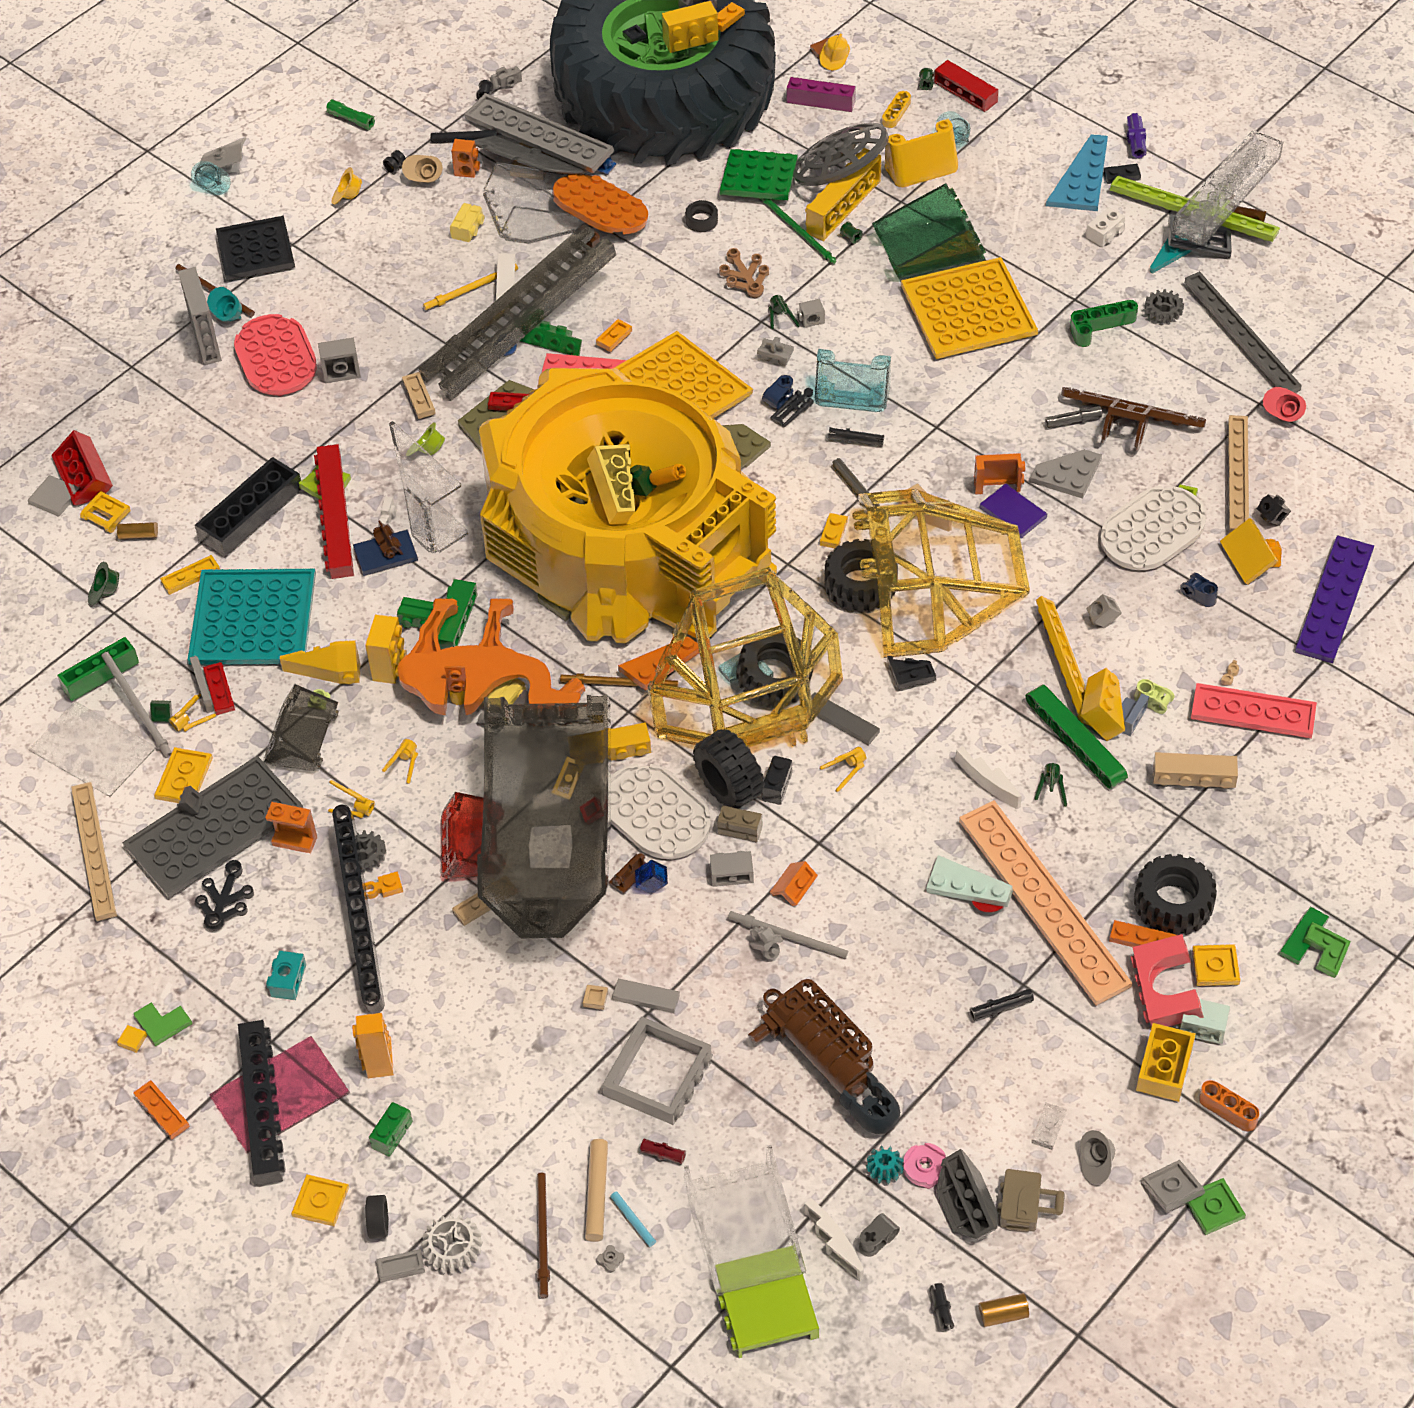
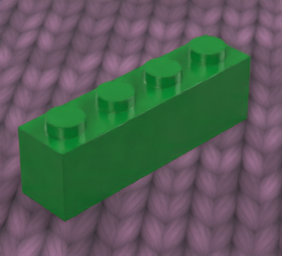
[438,579,478,649]
[57,637,139,701]

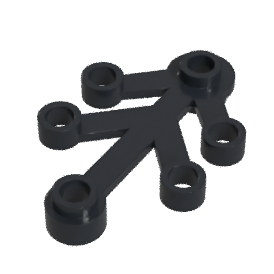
[195,860,254,931]

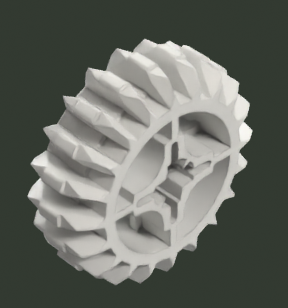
[421,1214,483,1274]

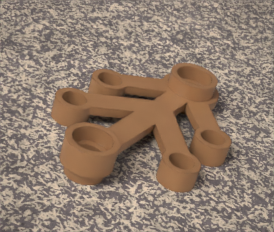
[719,248,769,298]

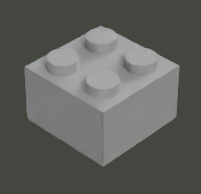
[318,337,361,383]

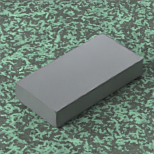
[376,1249,425,1283]

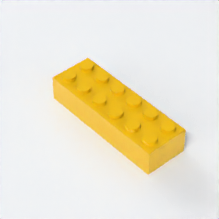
[805,148,881,242]

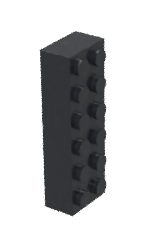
[194,457,301,557]

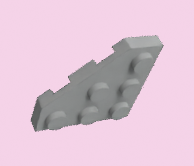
[1030,449,1102,499]

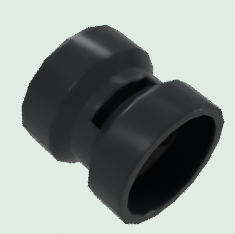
[383,150,406,174]

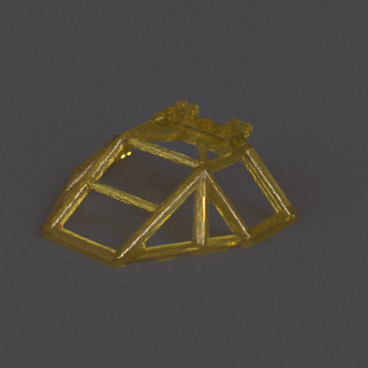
[852,489,1030,658]
[647,567,843,751]

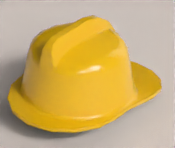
[820,33,850,71]
[331,167,362,205]

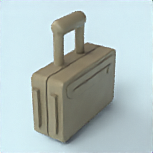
[997,1169,1065,1232]

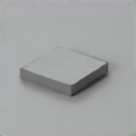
[28,475,80,517]
[1142,1160,1205,1213]

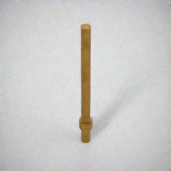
[560,673,678,688]

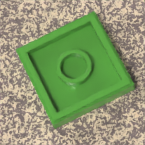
[1186,1178,1246,1235]

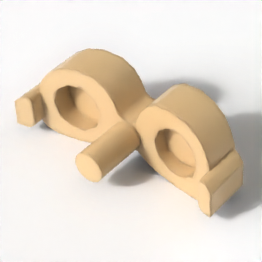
[1221,660,1239,685]

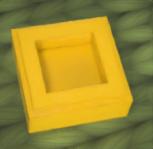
[117,1025,147,1053]

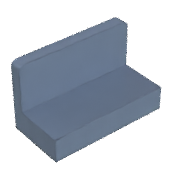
[1122,694,1149,737]

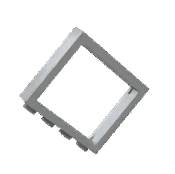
[178,267,222,366]
[602,1016,713,1125]

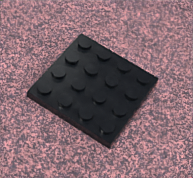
[215,215,295,281]

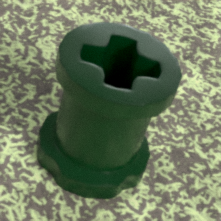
[919,68,934,90]
[840,221,863,244]

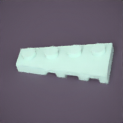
[926,855,1013,907]

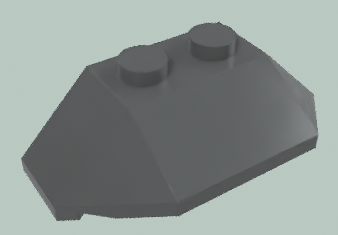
[936,1149,998,1240]

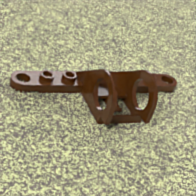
[1061,387,1206,451]

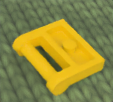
[80,491,131,533]

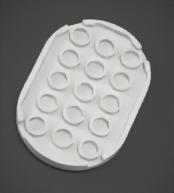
[1101,486,1206,570]
[602,764,711,859]

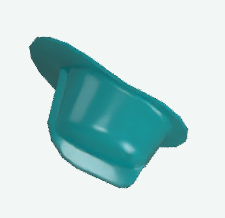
[207,287,242,321]

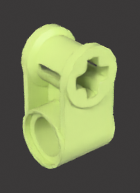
[1134,679,1175,714]

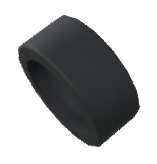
[685,200,718,232]
[365,1195,389,1239]

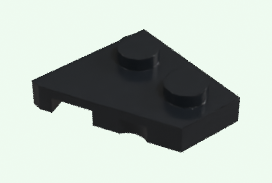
[887,656,936,690]

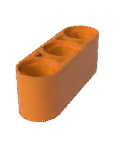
[1199,1080,1260,1132]

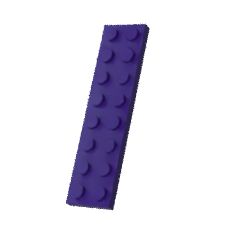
[1295,535,1375,664]

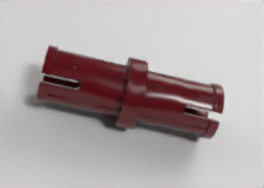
[640,1138,686,1164]

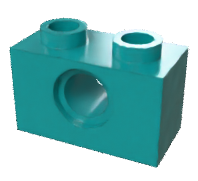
[266,950,306,1000]

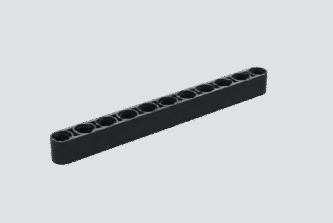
[332,804,385,1014]

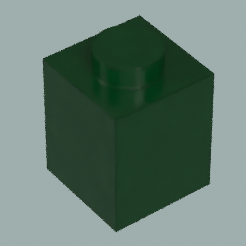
[630,465,658,496]

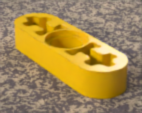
[882,91,911,128]

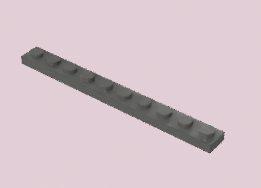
[1184,271,1302,393]

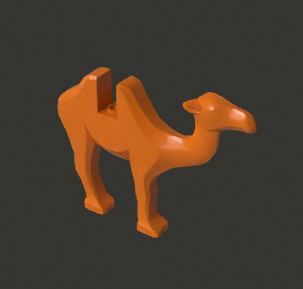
[397,599,581,719]

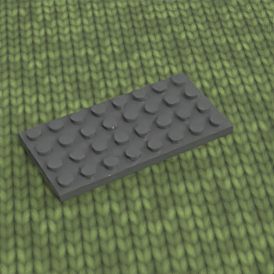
[122,755,304,899]

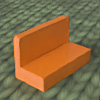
[770,861,818,906]

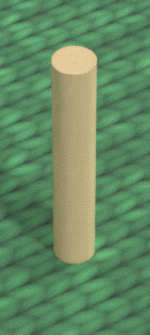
[585,1139,608,1242]

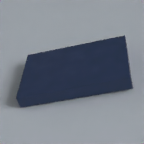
[353,529,418,576]

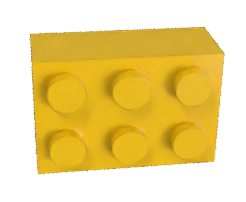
[662,1,718,53]
[365,614,407,684]
[1136,1023,1196,1102]

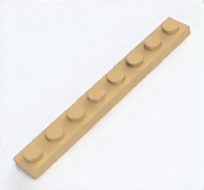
[1228,415,1249,533]
[71,782,117,921]

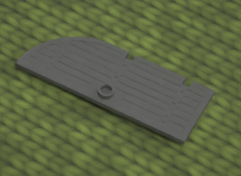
[472,135,588,174]

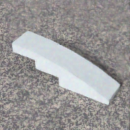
[496,253,515,315]
[955,746,1022,809]
[805,1198,864,1282]

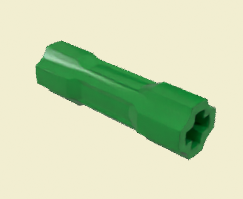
[326,99,375,130]

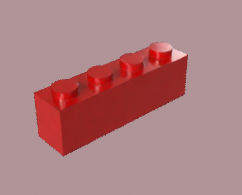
[934,60,999,112]

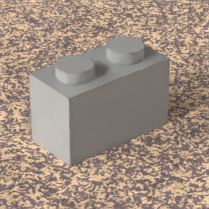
[710,851,754,887]

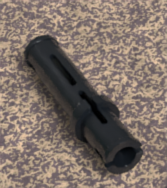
[828,427,885,447]
[969,988,1034,1021]

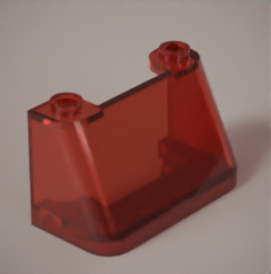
[441,792,504,879]

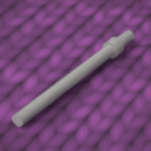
[728,911,849,959]

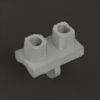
[757,337,794,366]
[750,925,783,960]

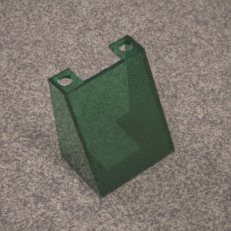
[872,183,986,282]

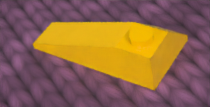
[280,640,361,684]

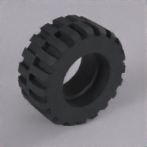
[824,539,898,612]
[736,630,814,708]
[693,729,765,809]
[1134,854,1217,935]

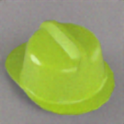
[406,422,445,457]

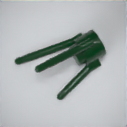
[768,295,800,329]
[1034,763,1067,807]

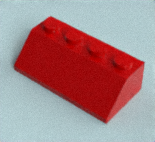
[51,430,113,506]

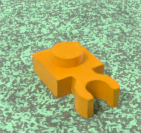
[365,871,403,899]

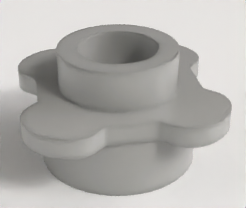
[597,1245,625,1271]

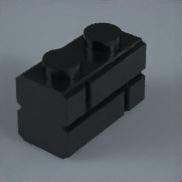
[762,756,793,805]

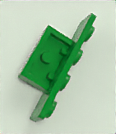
[513,321,582,356]

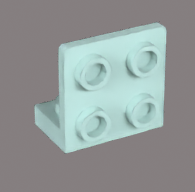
[1180,999,1230,1044]

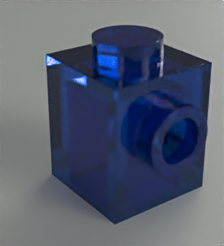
[635,860,668,894]

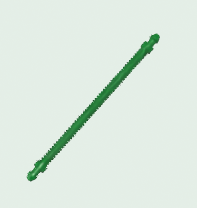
[759,198,836,264]

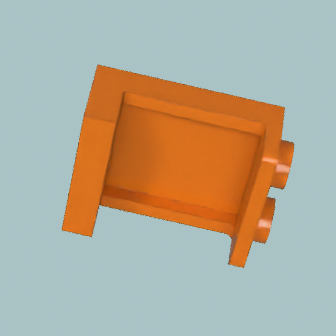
[974,453,1025,495]
[265,802,317,854]

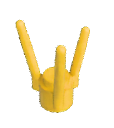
[169,693,216,732]
[382,739,418,784]
[820,746,867,792]
[328,780,375,818]

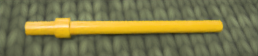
[423,263,518,310]

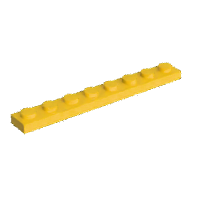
[1036,596,1092,727]

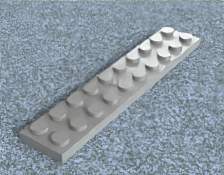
[464,93,614,173]

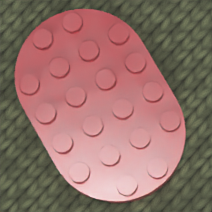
[234,314,317,396]

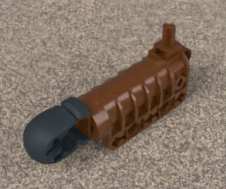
[748,979,901,1134]

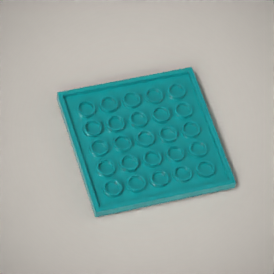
[187,568,316,665]

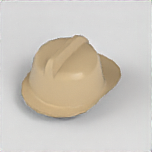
[402,155,443,183]

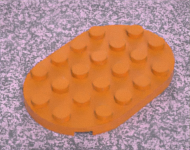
[552,174,648,234]

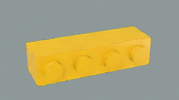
[567,722,651,766]

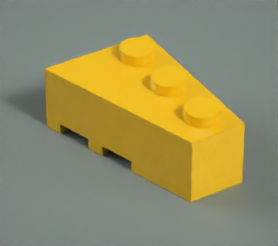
[1081,668,1125,741]

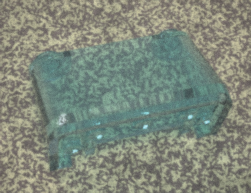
[814,349,891,412]

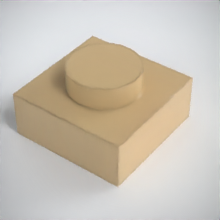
[583,985,608,1010]

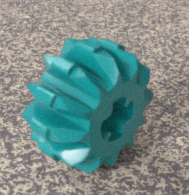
[866,1145,904,1185]

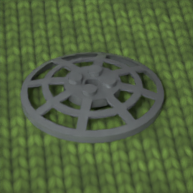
[793,122,889,186]

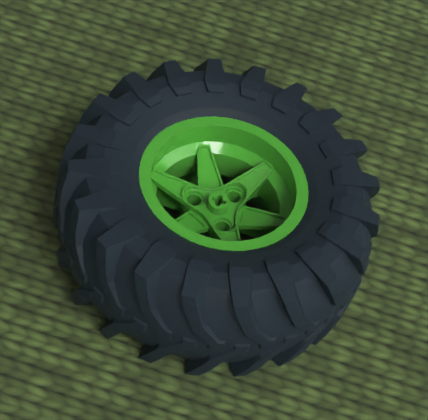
[550,0,776,165]

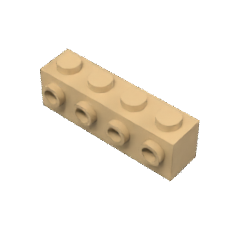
[1153,752,1238,788]

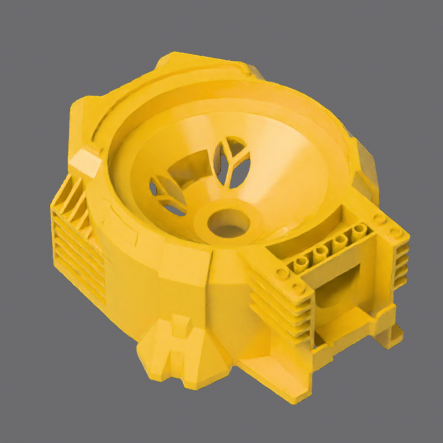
[479,368,777,643]

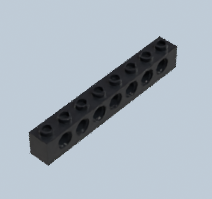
[238,1020,286,1186]

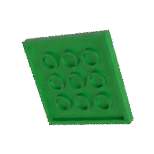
[720,149,798,201]

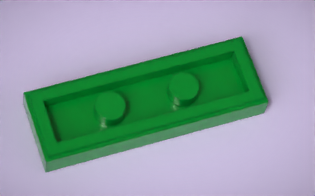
[1280,906,1329,965]

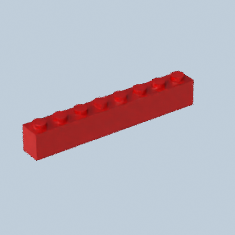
[314,444,354,579]

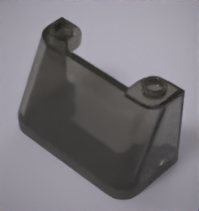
[263,684,339,771]

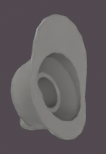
[1080,1130,1115,1185]

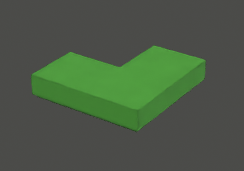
[1303,922,1351,978]
[133,1002,192,1046]

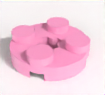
[903,1143,946,1189]

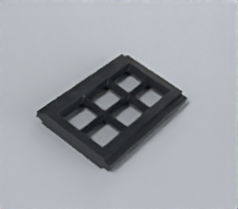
[1168,214,1232,258]

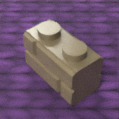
[717,806,763,842]

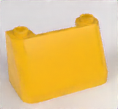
[884,118,958,188]

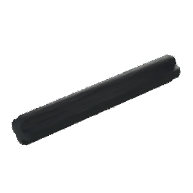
[430,130,497,143]

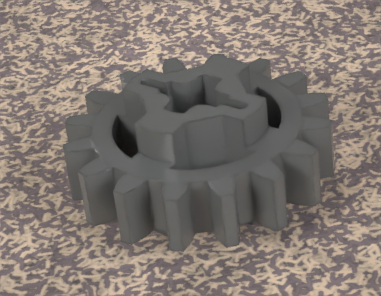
[1144,289,1184,323]
[346,830,387,872]

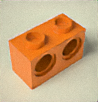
[451,139,480,178]

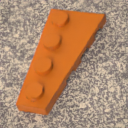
[618,636,702,691]

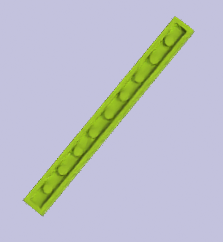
[1110,176,1280,242]

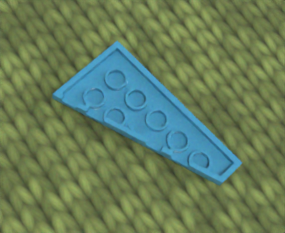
[1046,134,1108,211]

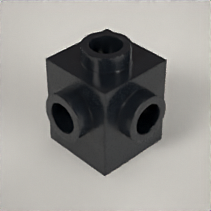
[1256,494,1291,525]

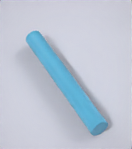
[610,1191,656,1247]

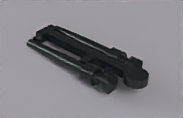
[770,388,814,428]

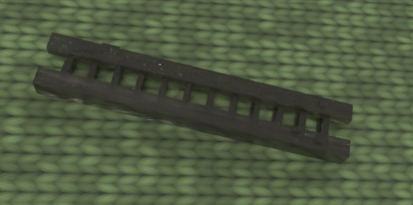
[418,224,616,401]

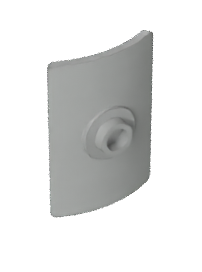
[200,137,246,176]

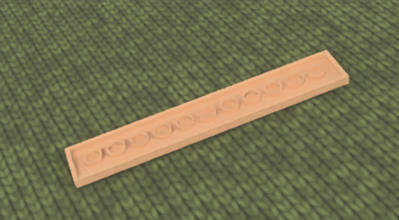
[959,800,1132,1005]

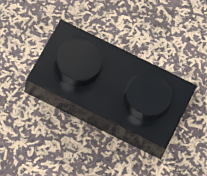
[1103,163,1141,184]

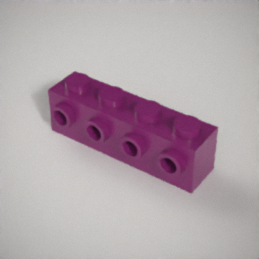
[787,77,856,112]

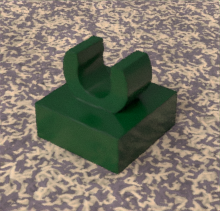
[150,700,172,722]

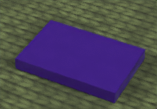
[980,483,1048,538]

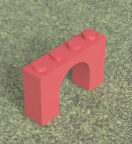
[1131,934,1204,1027]

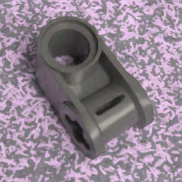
[859,1213,900,1257]

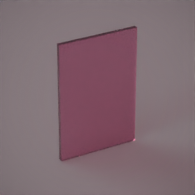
[209,1036,350,1153]

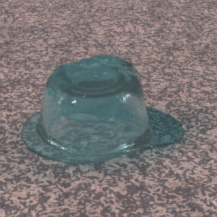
[936,111,971,145]
[191,161,231,195]

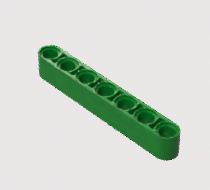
[1025,684,1128,789]

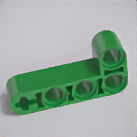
[1069,300,1138,347]

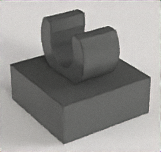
[177,786,203,815]

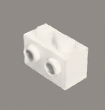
[1086,207,1125,248]

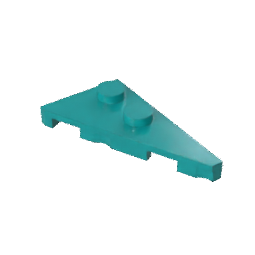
[1150,225,1200,274]

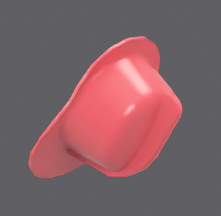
[1263,387,1306,422]

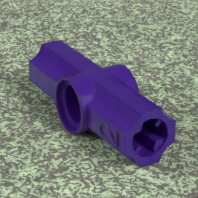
[1127,113,1147,159]

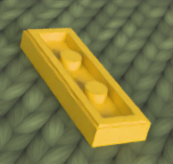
[160,555,220,595]

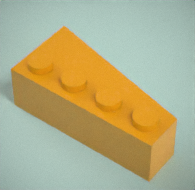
[352,1013,394,1078]

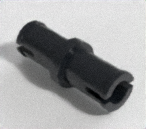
[929,1283,955,1331]

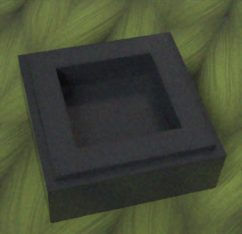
[622,24,646,45]

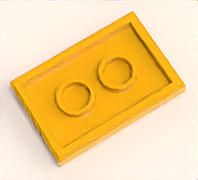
[1220,518,1278,585]
[154,747,213,803]

